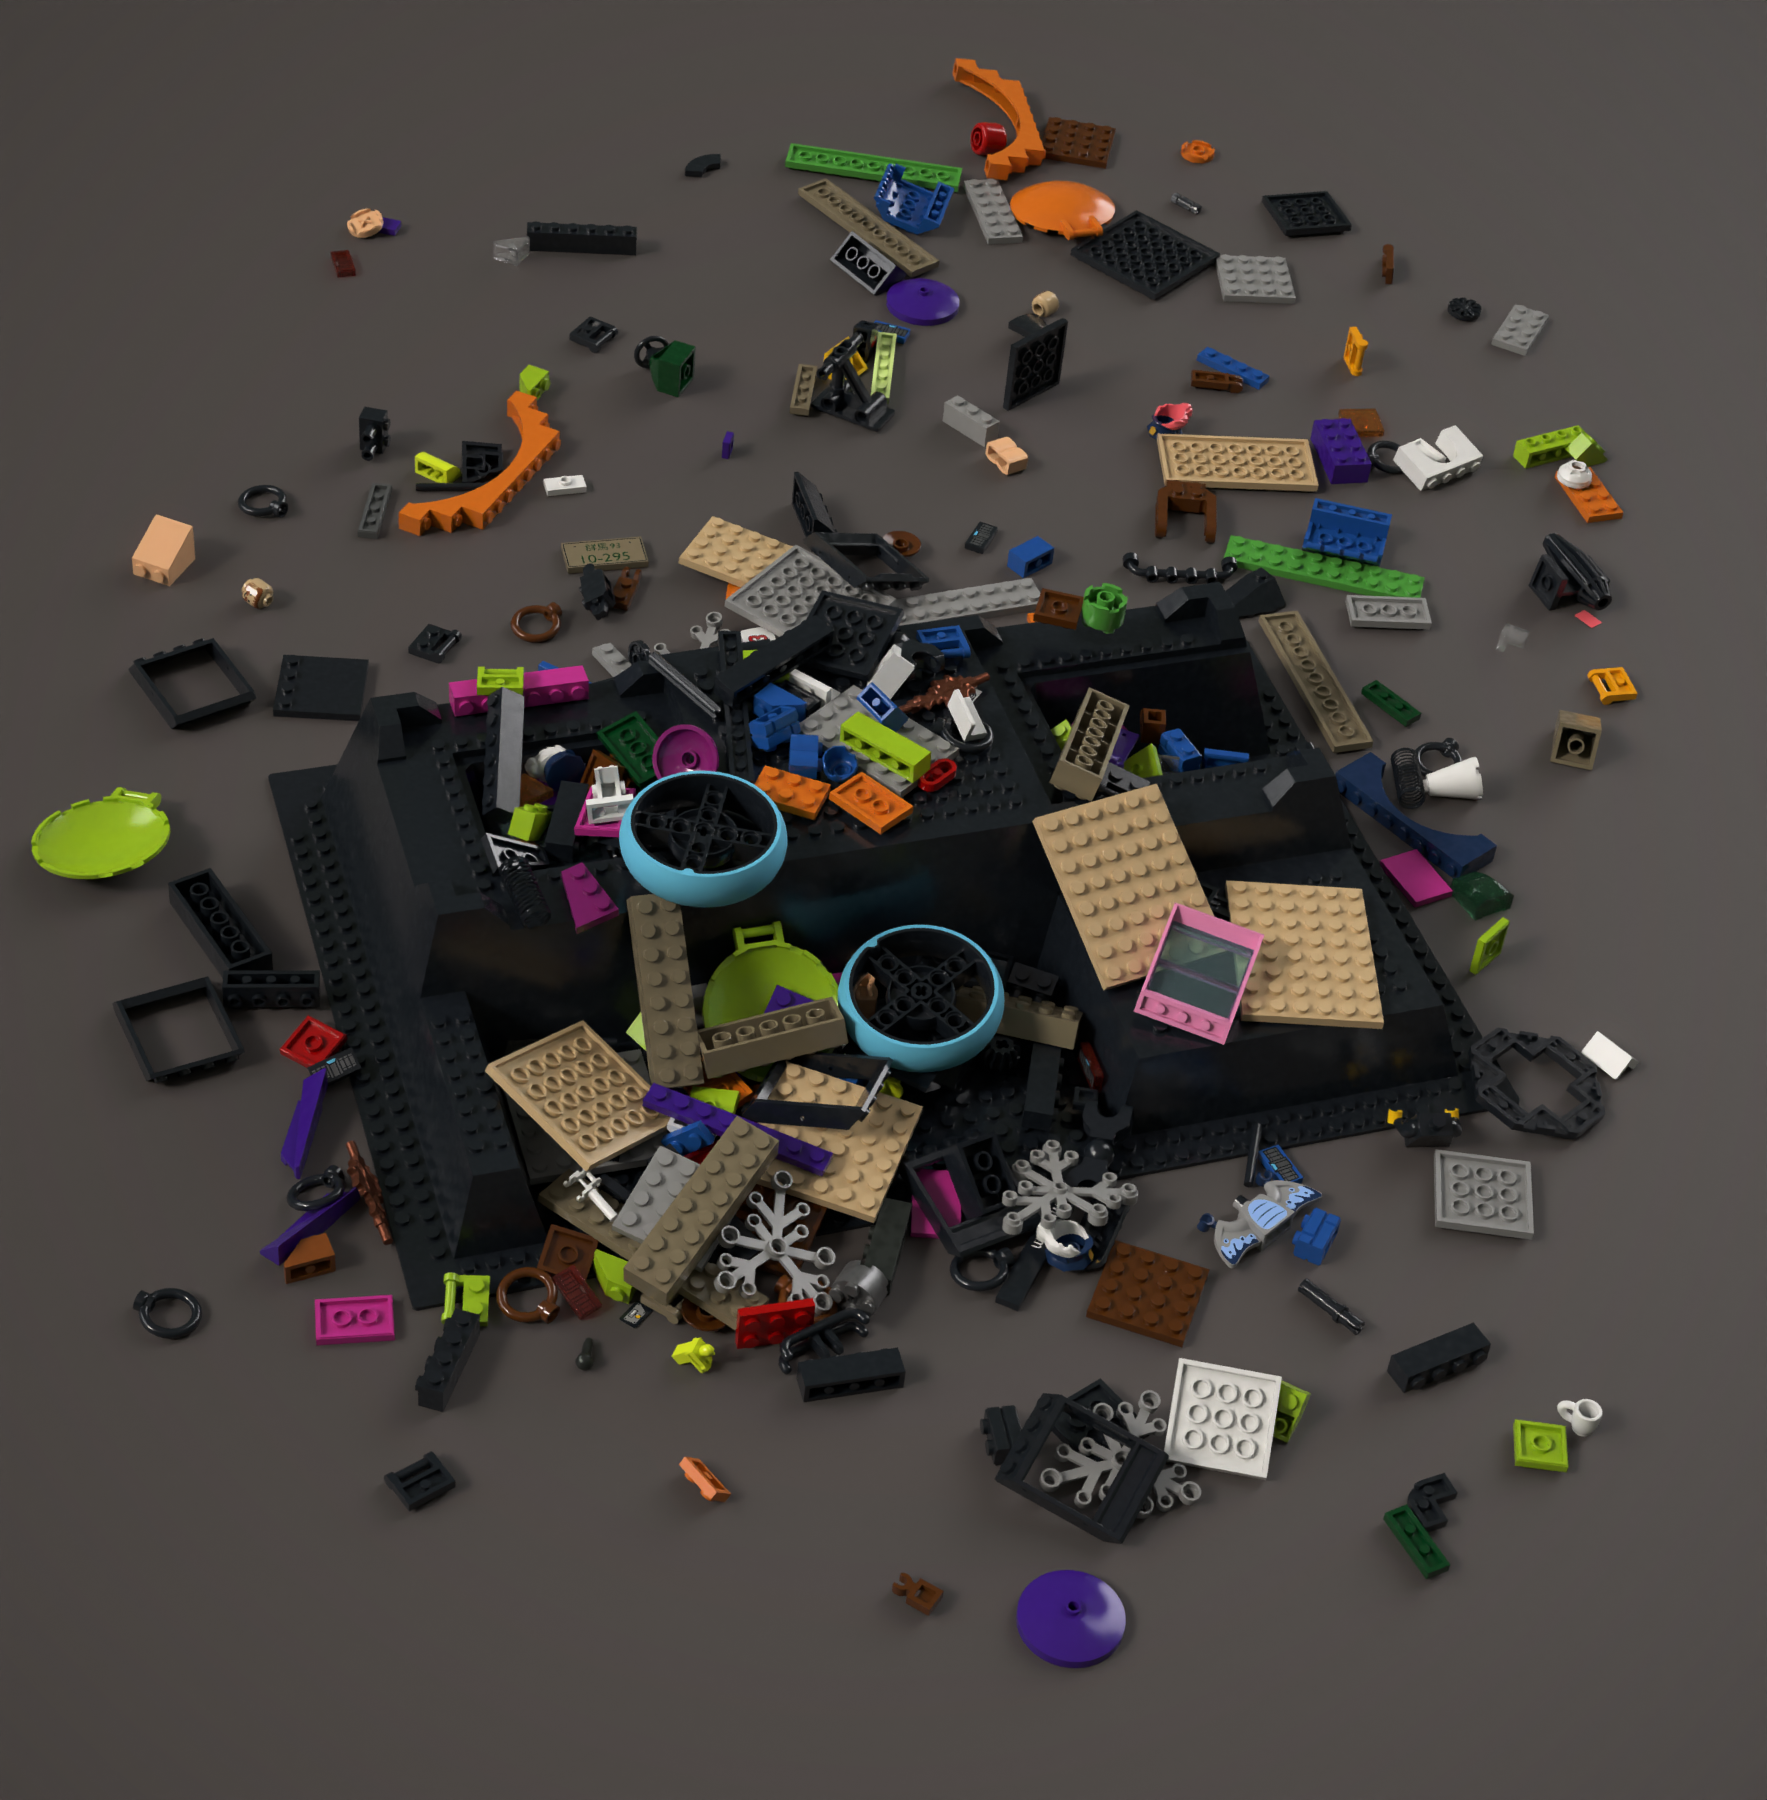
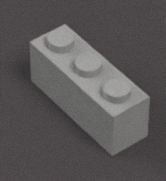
[943,395,1000,447]

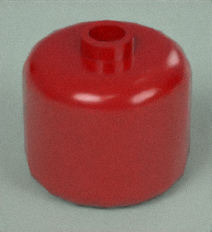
[970,122,1007,156]

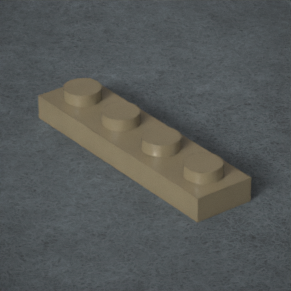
[790,364,817,416]

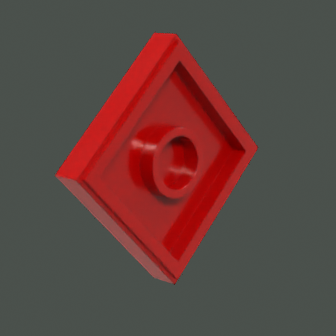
[279,1015,348,1068]

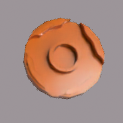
[1181,140,1215,164]

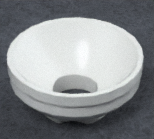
[1557,460,1592,489]

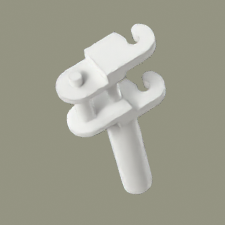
[563,1169,618,1222]

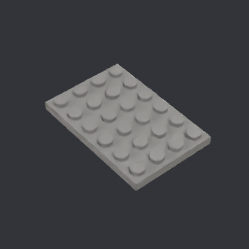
[799,685,959,798]

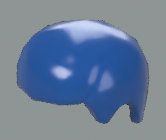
[822,746,858,783]

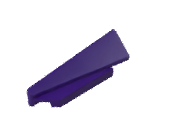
[260,1188,360,1266]

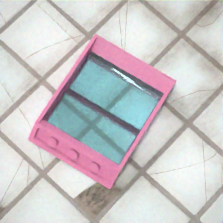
[1134,902,1264,1045]

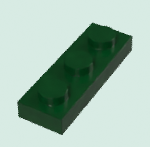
[1361,680,1421,727]
[1383,1504,1450,1580]

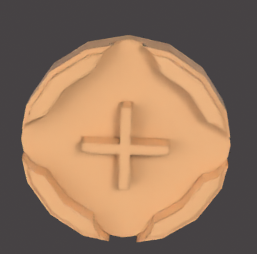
[347,209,384,238]

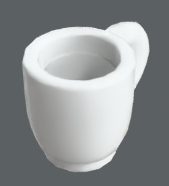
[1557,1399,1603,1437]

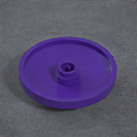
[886,278,960,326]
[1016,1570,1126,1668]

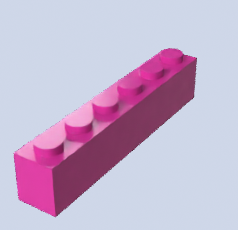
[449,665,589,717]

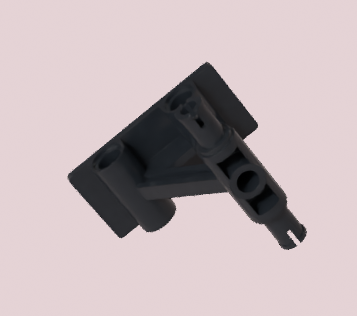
[811,332,895,432]

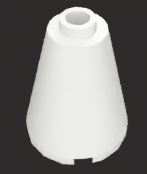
[1423,757,1483,799]

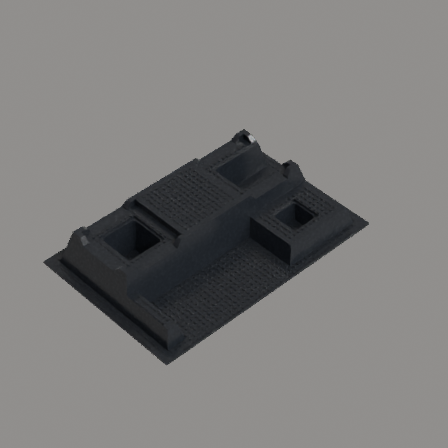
[268,582,1520,1311]

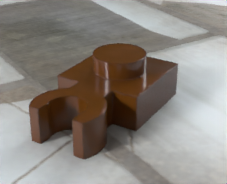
[892,1573,944,1616]

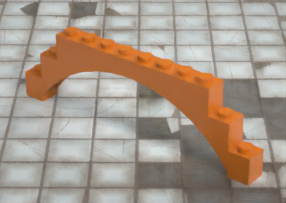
[952,58,1046,180]
[399,390,561,536]

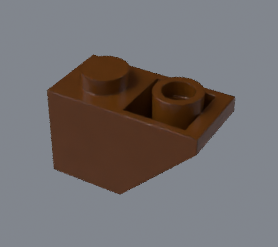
[1140,708,1166,744]

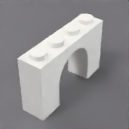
[1393,425,1483,491]

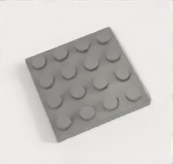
[1215,254,1295,304]
[612,1146,739,1273]
[1434,1149,1534,1240]

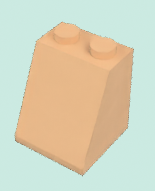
[132,514,195,586]

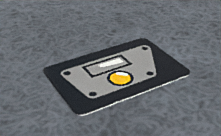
[619,1301,653,1328]

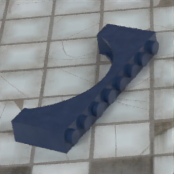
[1335,752,1497,882]

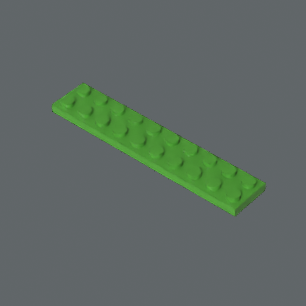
[785,143,962,192]
[1224,535,1425,598]

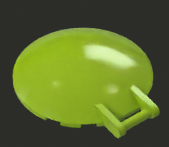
[31,787,170,879]
[702,921,839,1082]

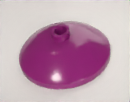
[652,724,719,780]

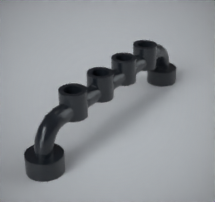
[1123,552,1238,584]

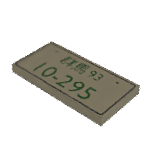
[561,536,648,574]

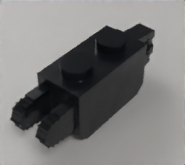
[579,563,616,621]

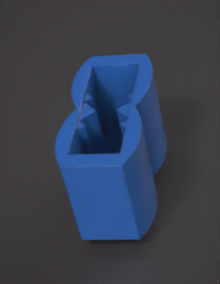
[789,734,823,779]

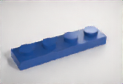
[1196,347,1270,390]

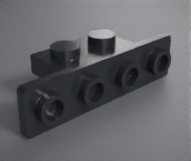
[1080,1198,1130,1271]

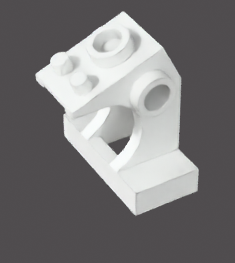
[586,765,633,824]

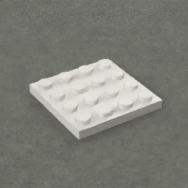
[1164,1358,1282,1480]

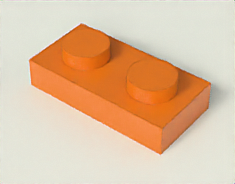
[679,1457,731,1502]

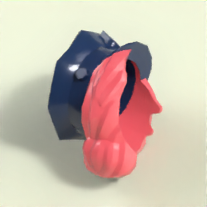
[1147,403,1193,439]

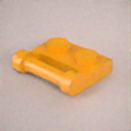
[1343,327,1368,376]
[1587,667,1638,705]

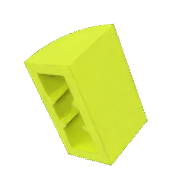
[415,452,461,483]

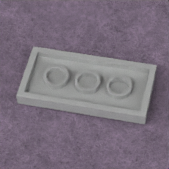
[1491,304,1549,356]
[1345,595,1432,630]

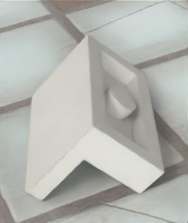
[867,644,915,699]
[789,669,840,708]
[947,689,987,742]
[1581,1031,1639,1080]

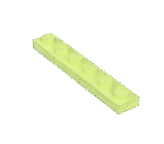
[870,332,897,404]

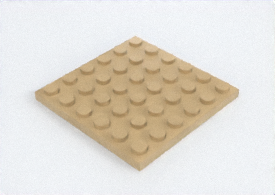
[485,1020,670,1172]
[757,1061,923,1223]

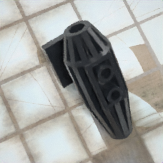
[1528,533,1612,611]

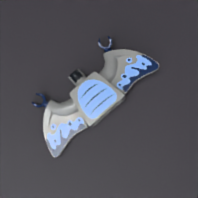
[1197,1170,1322,1268]

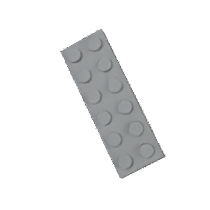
[963,178,1023,244]

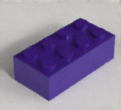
[1310,418,1372,484]

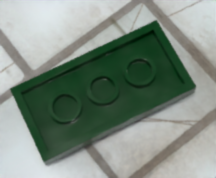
[597,711,659,790]

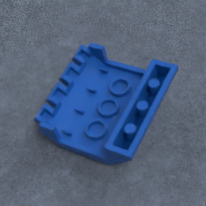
[874,164,955,235]
[1302,498,1392,567]

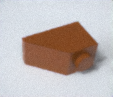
[284,1233,336,1284]

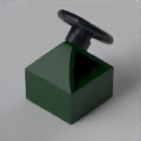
[634,336,696,397]

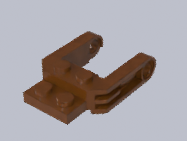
[1155,480,1217,543]

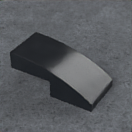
[1199,881,1230,922]

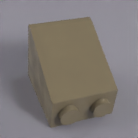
[1550,710,1602,770]

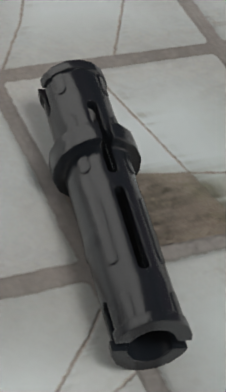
[1298,1278,1365,1335]

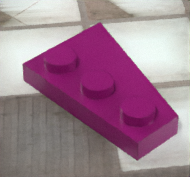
[561,862,619,934]

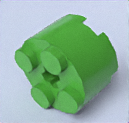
[1081,583,1128,634]

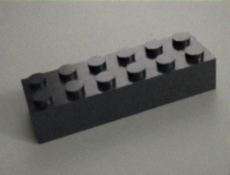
[168,868,273,978]

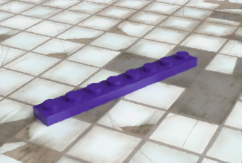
[643,1082,833,1177]

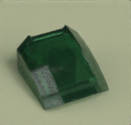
[1450,871,1514,920]

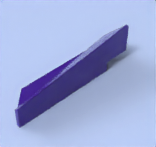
[281,1068,328,1179]

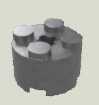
[829,1260,888,1320]

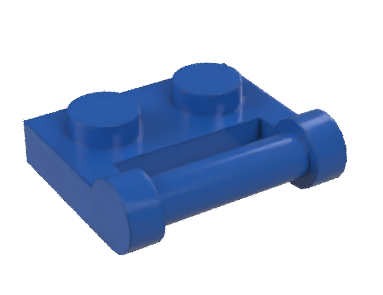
[916,625,971,659]

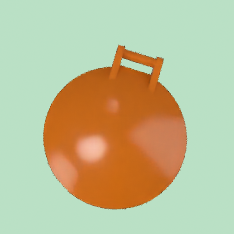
[1010,181,1115,240]

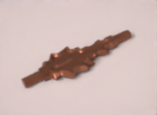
[899,672,990,714]
[346,1141,393,1245]

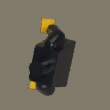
[1387,1108,1462,1147]

